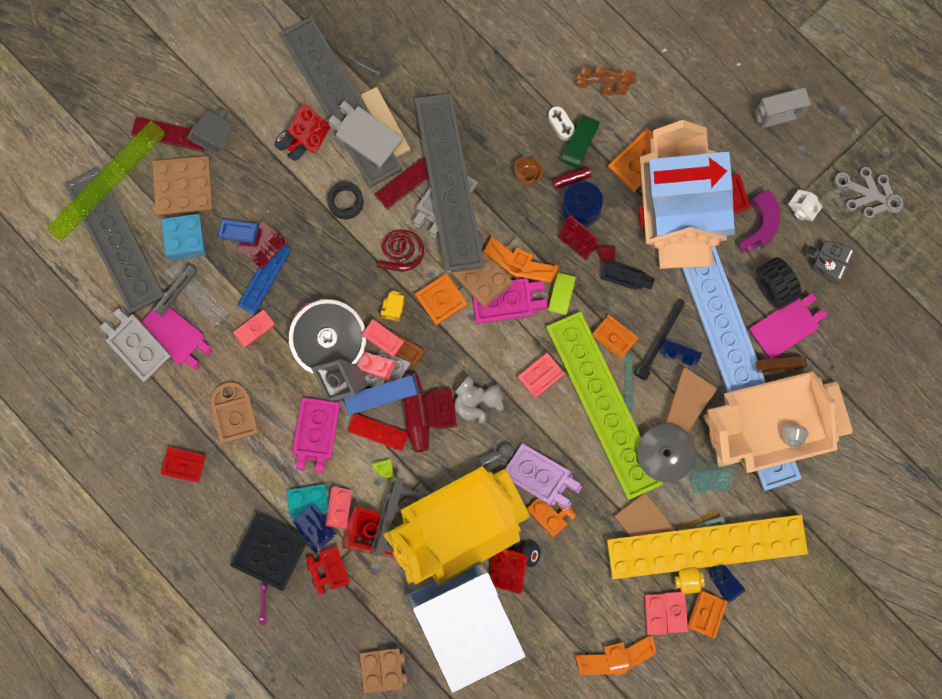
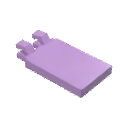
[506,443,582,510]

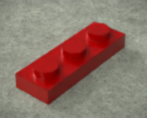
[348,413,409,452]

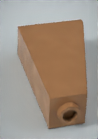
[665,367,717,432]

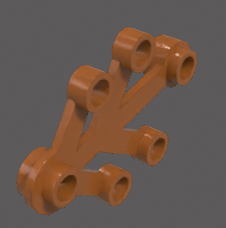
[575,67,636,96]

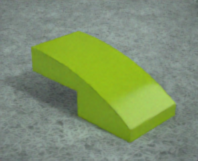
[548,272,576,315]

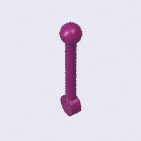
[259,583,268,625]

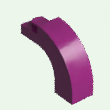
[738,189,780,254]

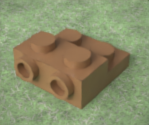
[360,648,407,694]

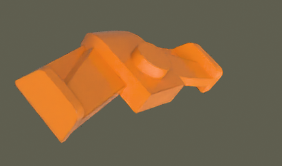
[483,236,559,283]
[575,635,656,676]

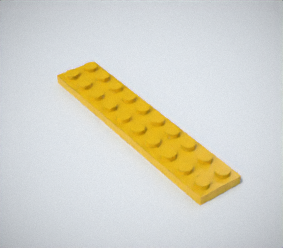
[607,515,808,579]

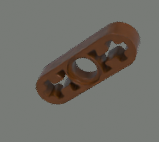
[755,356,808,373]

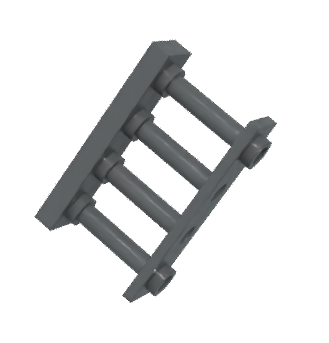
[370,476,433,556]

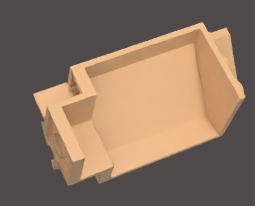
[640,120,727,269]
[704,371,852,473]

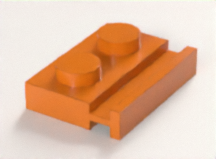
[592,315,639,359]
[687,591,728,639]

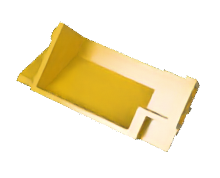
[383,466,530,586]

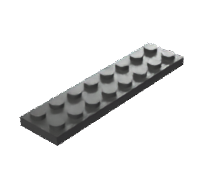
[65,167,163,315]

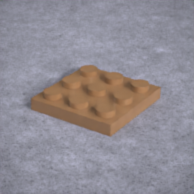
[152,156,213,217]

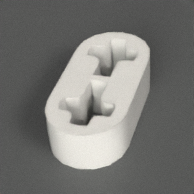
[548,107,575,141]

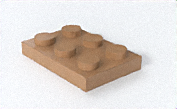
[450,251,513,308]

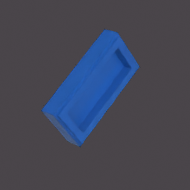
[218,219,259,244]

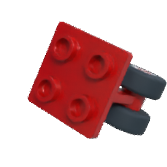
[274,103,331,161]
[489,540,541,594]

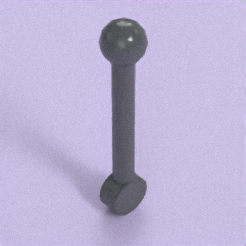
[347,55,382,77]

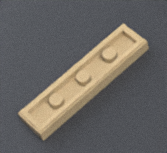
[360,87,411,158]

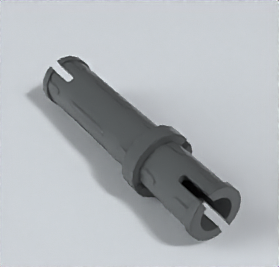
[152,265,198,317]

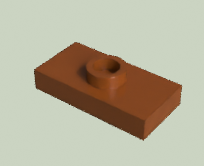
[393,332,426,368]

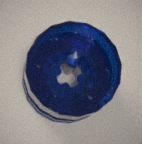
[562,181,603,228]

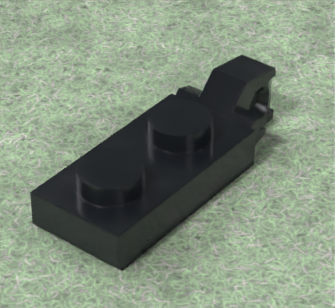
[600,260,655,290]

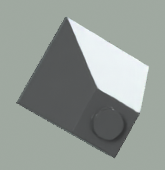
[311,359,368,401]

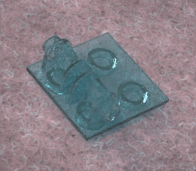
[691,467,734,493]

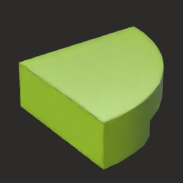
[372,459,395,479]

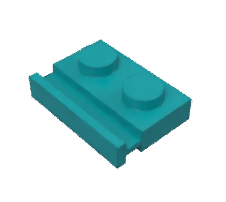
[286,484,328,519]

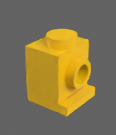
[381,291,405,322]

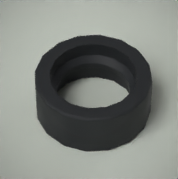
[327,182,364,220]

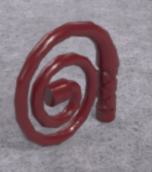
[377,230,424,272]

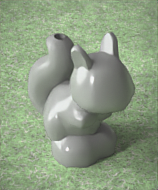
[455,376,504,424]

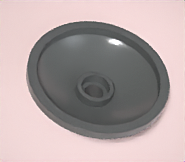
[637,424,696,482]

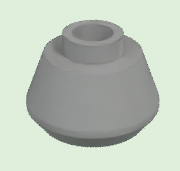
[782,425,809,448]

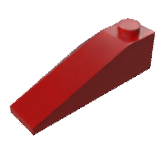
[342,507,397,558]

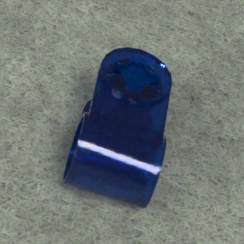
[709,565,745,603]

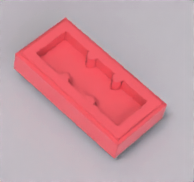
[233,309,276,348]
[362,320,404,358]
[664,592,688,633]

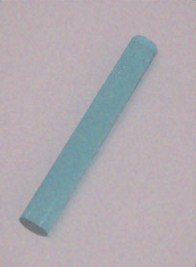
[625,354,633,411]

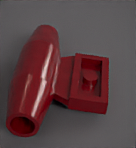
[402,373,457,452]

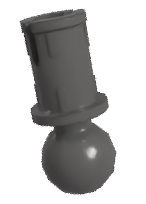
[478,443,514,469]

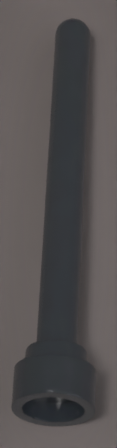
[633,299,685,381]

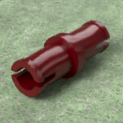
[552,166,591,190]

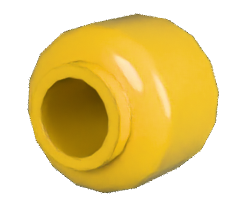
[675,567,705,594]

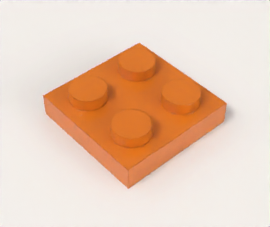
[415,274,468,326]

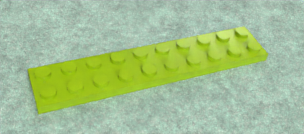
[546,311,663,501]

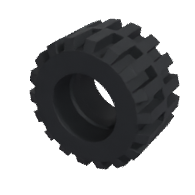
[755,257,802,310]

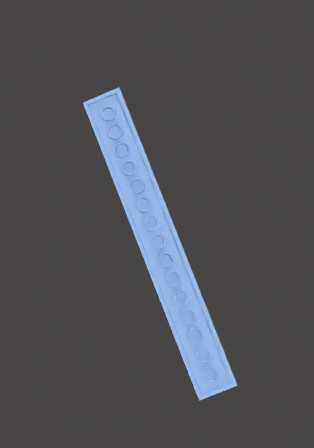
[682,246,802,491]

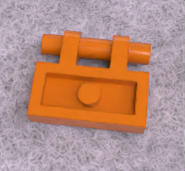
[527,499,577,538]

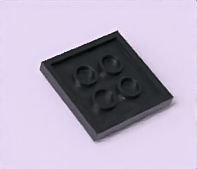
[230,513,310,592]

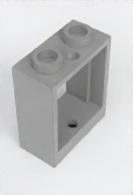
[755,88,811,129]

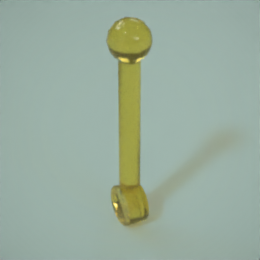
[680,509,718,530]

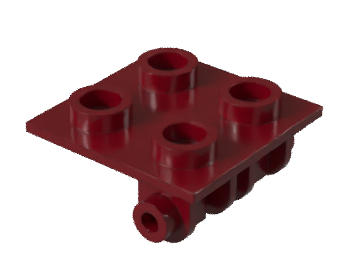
[557,215,599,260]
[237,220,287,269]

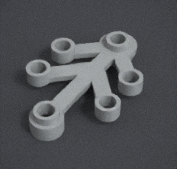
[834,167,903,220]

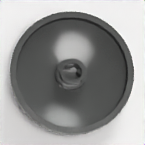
[289,299,366,374]

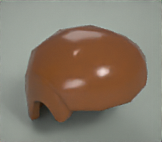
[514,156,543,185]

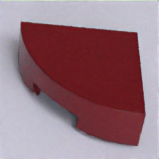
[596,246,616,263]

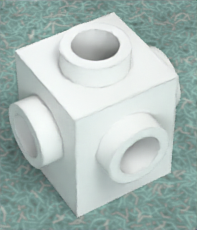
[788,190,822,221]

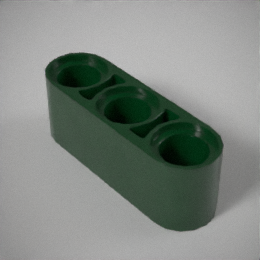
[561,114,600,169]

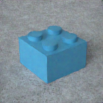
[161,214,207,262]

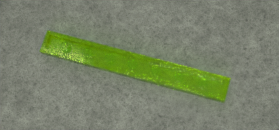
[46,121,166,242]

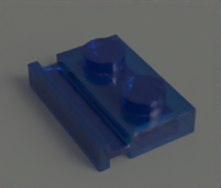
[660,340,702,366]
[292,504,337,553]

